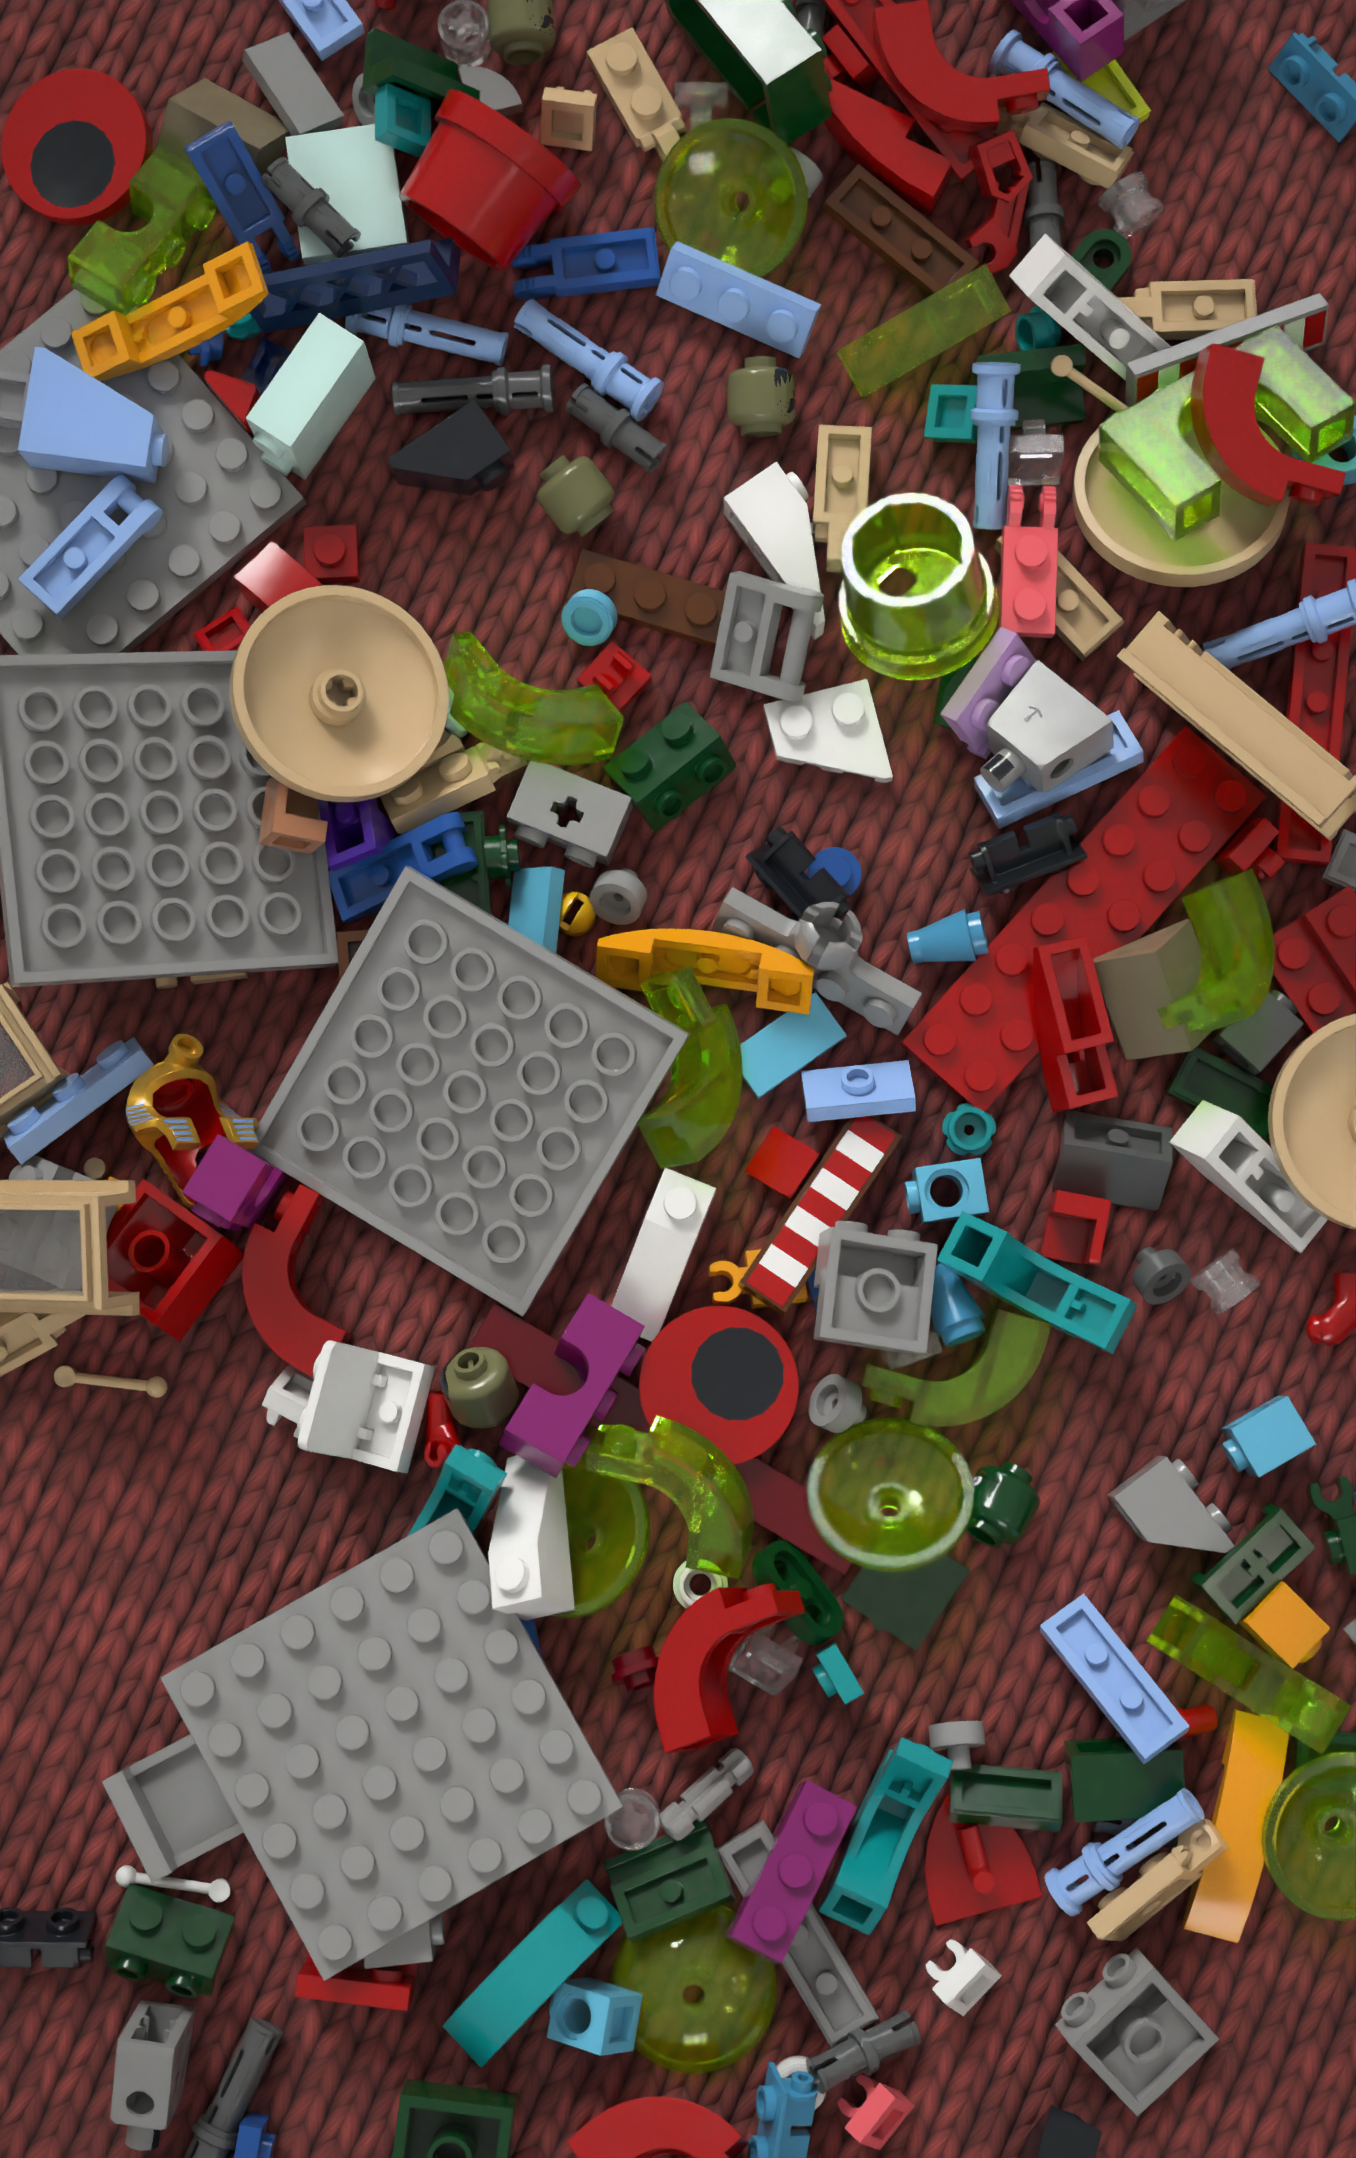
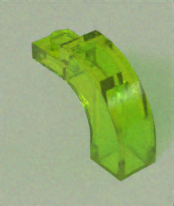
[443,631,624,765]
[1157,868,1275,1034]
[637,966,743,1169]
[859,1309,1052,1427]
[585,1416,754,1579]
[1146,1594,1352,1754]

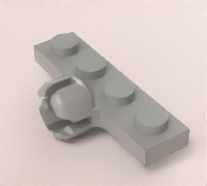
[711,887,922,1035]

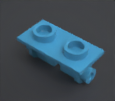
[1268,32,1356,143]
[748,2062,818,2158]

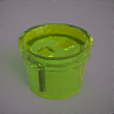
[839,493,999,680]

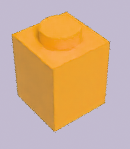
[1238,1581,1331,1669]

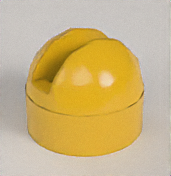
[559,892,596,936]

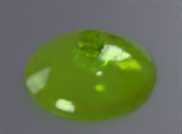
[654,118,808,278]
[807,1418,974,1572]
[549,1452,650,1619]
[1262,1752,1356,1921]
[610,1906,777,2073]

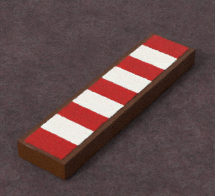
[737,1116,902,1316]

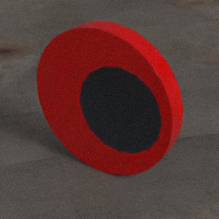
[1,68,153,226]
[639,1306,799,1466]

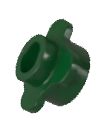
[484,825,521,888]

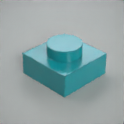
[375,83,431,157]
[924,384,978,443]
[812,1640,864,1704]

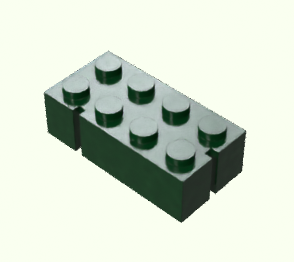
[665,0,833,150]

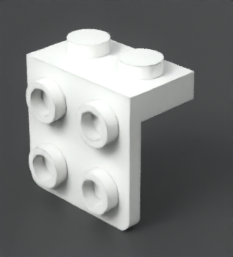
[298,1340,435,1473]

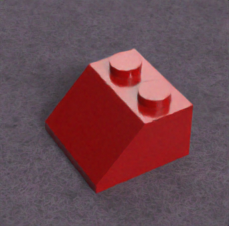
[106,1178,244,1342]

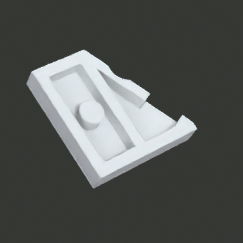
[763,679,893,783]

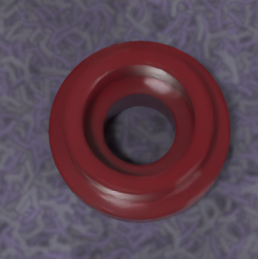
[611,1646,659,1692]

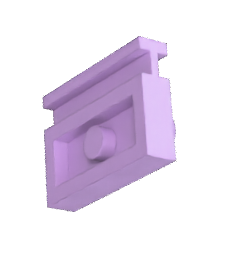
[940,627,1036,759]

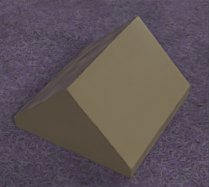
[151,78,291,203]
[1093,919,1225,1060]

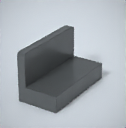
[1052,1110,1173,1211]

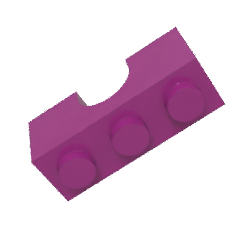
[1010,0,1124,82]
[182,1134,290,1233]
[499,1293,646,1478]
[724,1780,857,1964]

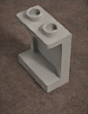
[102,1734,244,1883]

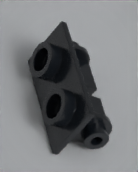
[968,812,1088,897]
[745,826,852,921]
[0,1907,97,1968]

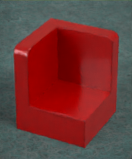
[1040,1190,1111,1268]

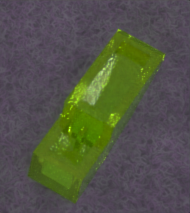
[837,264,1011,398]

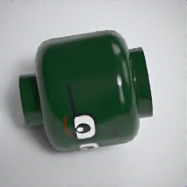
[958,1462,1040,1548]

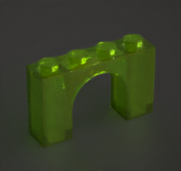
[1099,325,1356,541]

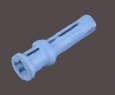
[988,30,1140,150]
[514,299,664,422]
[345,303,509,366]
[970,362,1021,529]
[1203,578,1356,670]
[1045,1788,1205,1916]

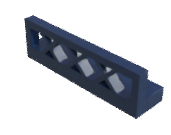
[249,238,461,333]

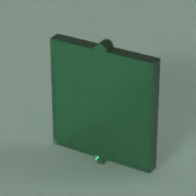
[841,1519,970,1651]

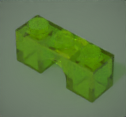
[67,145,216,315]

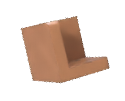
[258,777,328,854]

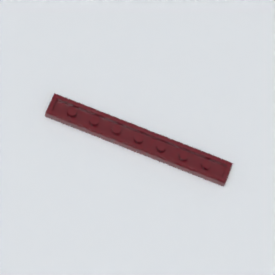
[468,1304,872,1575]

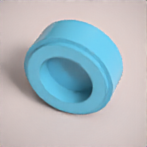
[561,589,618,646]

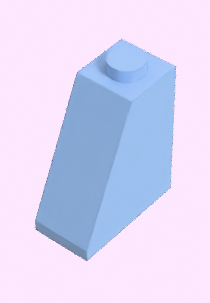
[18,347,169,483]

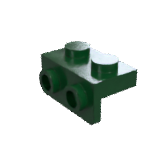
[603,701,736,831]
[105,1884,235,1998]

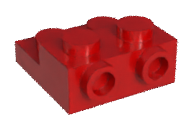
[1251,885,1356,1036]

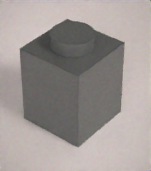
[1210,987,1304,1076]

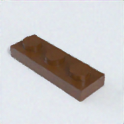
[824,163,979,308]
[566,549,726,648]

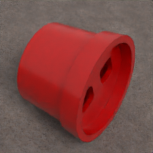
[399,89,581,272]

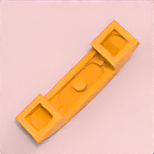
[71,241,269,381]
[596,929,815,1015]
[1182,1709,1290,1943]

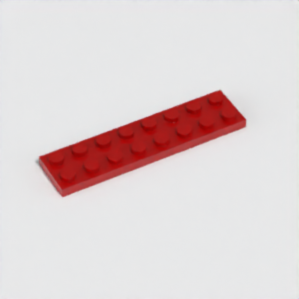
[900,726,1267,1112]

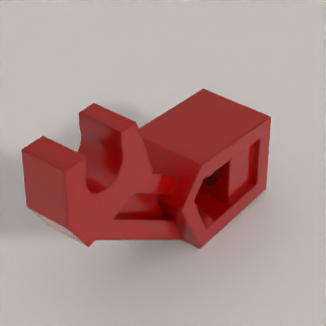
[965,130,1033,278]

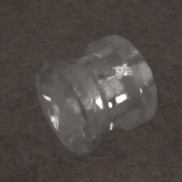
[438,0,492,68]
[1098,172,1165,239]
[1190,1248,1260,1316]
[605,1788,660,1850]

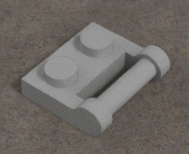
[710,571,824,701]

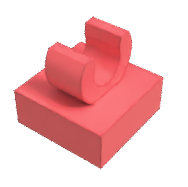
[837,2074,915,2150]

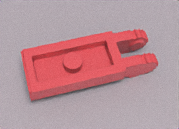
[999,485,1058,638]

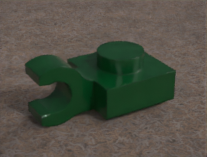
[1306,1476,1356,1575]

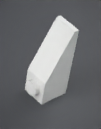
[1009,234,1171,381]
[723,462,825,640]
[1169,1100,1328,1253]
[611,1168,716,1342]
[488,1455,575,1621]

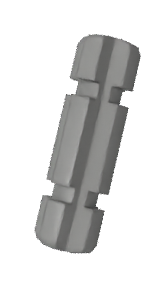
[658,1748,754,1841]

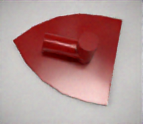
[924,1793,1043,1926]

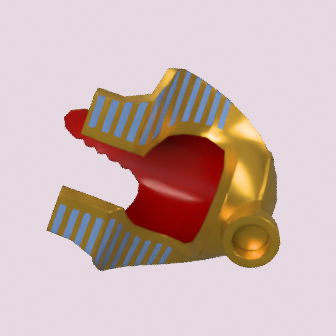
[126,1034,258,1208]

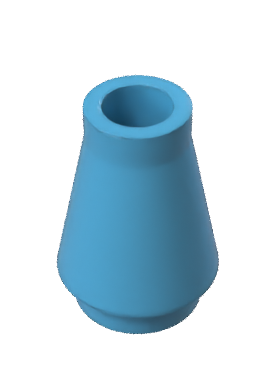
[907,909,989,964]
[931,1263,986,1347]

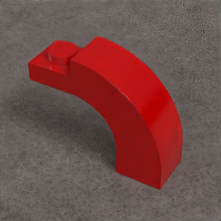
[872,0,1050,132]
[1190,343,1346,507]
[242,1184,352,1378]
[654,1583,805,1753]
[566,2096,749,2158]

